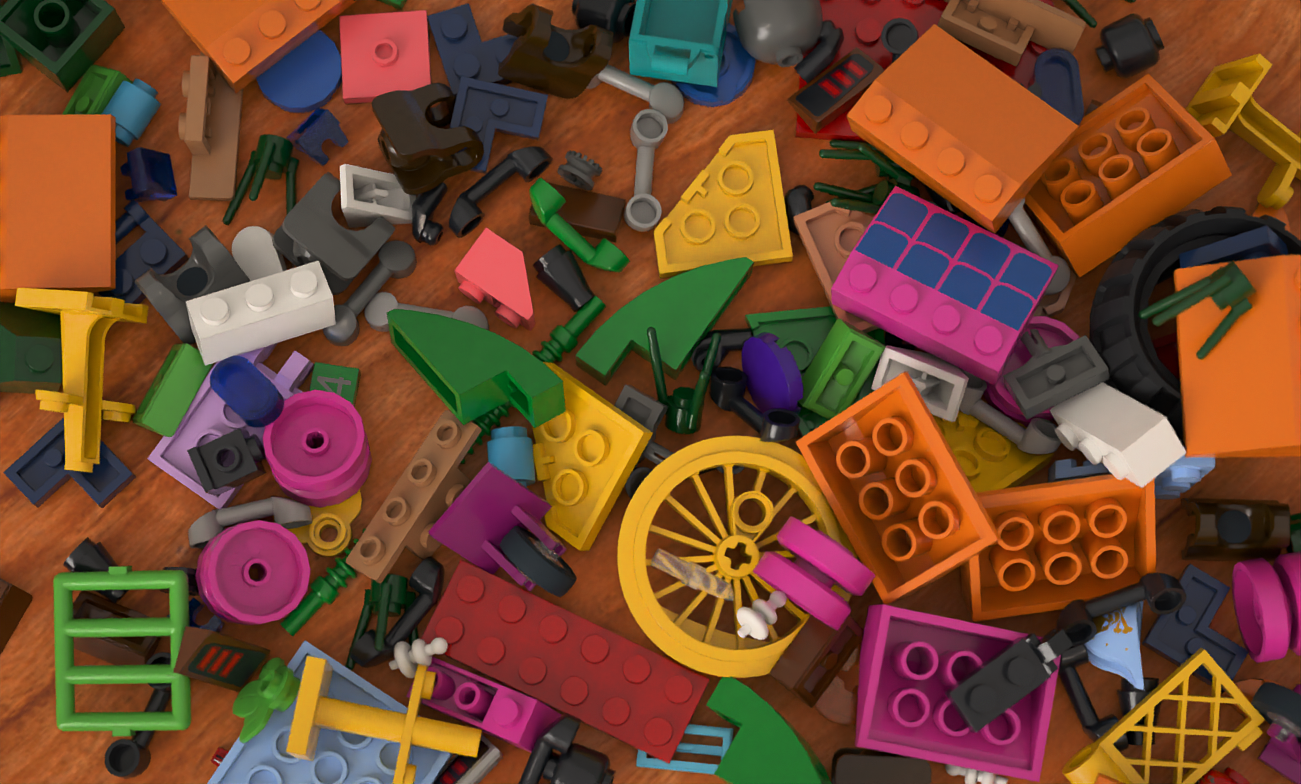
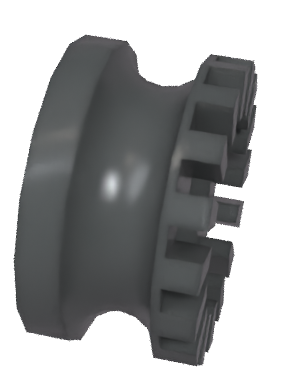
[557,151,602,191]

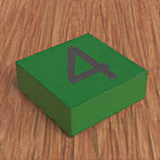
[309,362,361,408]

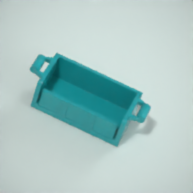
[629,0,733,87]

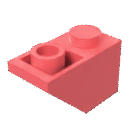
[455,228,535,331]

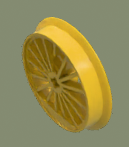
[617,436,857,678]

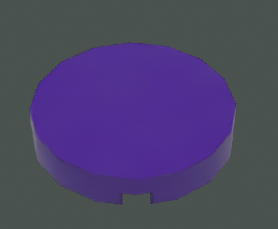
[741,332,804,415]

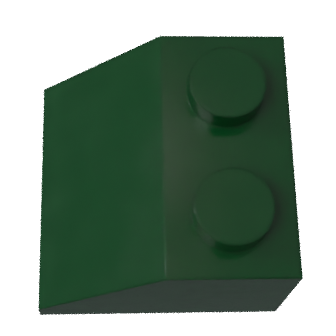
[0,0,125,92]

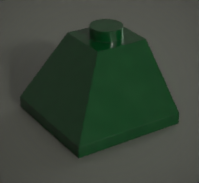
[0,302,62,394]

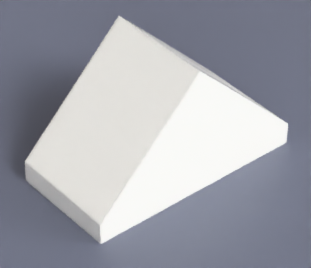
[340,164,416,228]
[871,345,969,422]

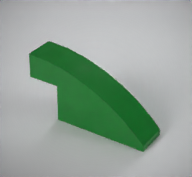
[575,257,754,386]
[387,309,566,428]
[706,676,832,784]

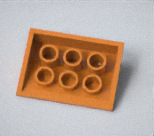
[160,0,357,93]
[847,24,1079,234]
[1023,73,1232,278]
[0,114,116,303]
[1174,255,1301,458]
[796,371,1001,605]
[960,474,1156,622]

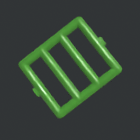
[53,566,191,736]

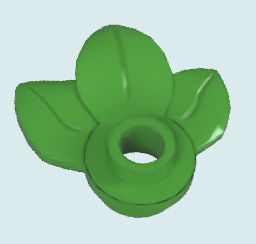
[232,657,300,744]

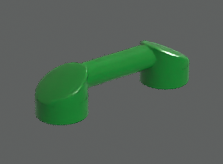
[529,178,630,273]

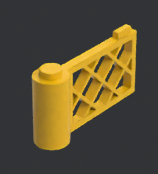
[1062,648,1265,784]

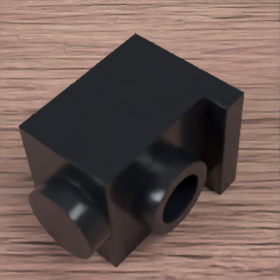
[187,428,267,496]

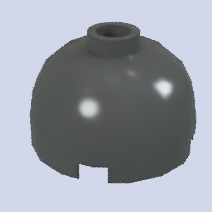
[733,0,823,67]

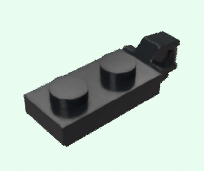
[945,629,1073,733]

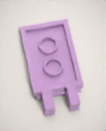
[147,343,314,509]

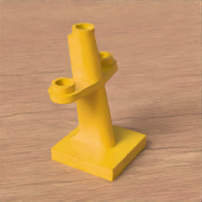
[1186,53,1301,210]
[15,288,149,473]
[286,656,482,784]

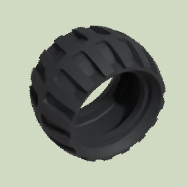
[1089,206,1301,458]

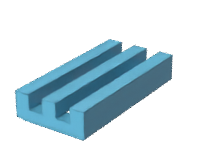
[636,724,733,775]

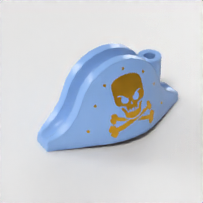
[1084,601,1144,689]

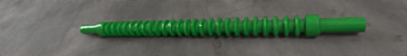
[280,295,606,636]

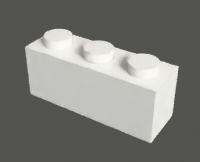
[186,260,336,366]
[1050,382,1186,488]

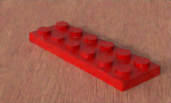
[421,559,710,764]

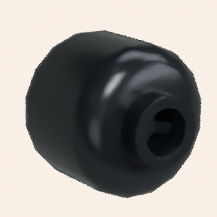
[572,0,636,43]
[1095,13,1164,79]
[542,742,616,784]

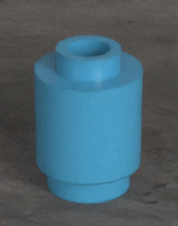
[101,78,161,147]
[487,426,536,488]

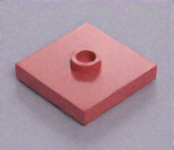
[339,10,432,104]

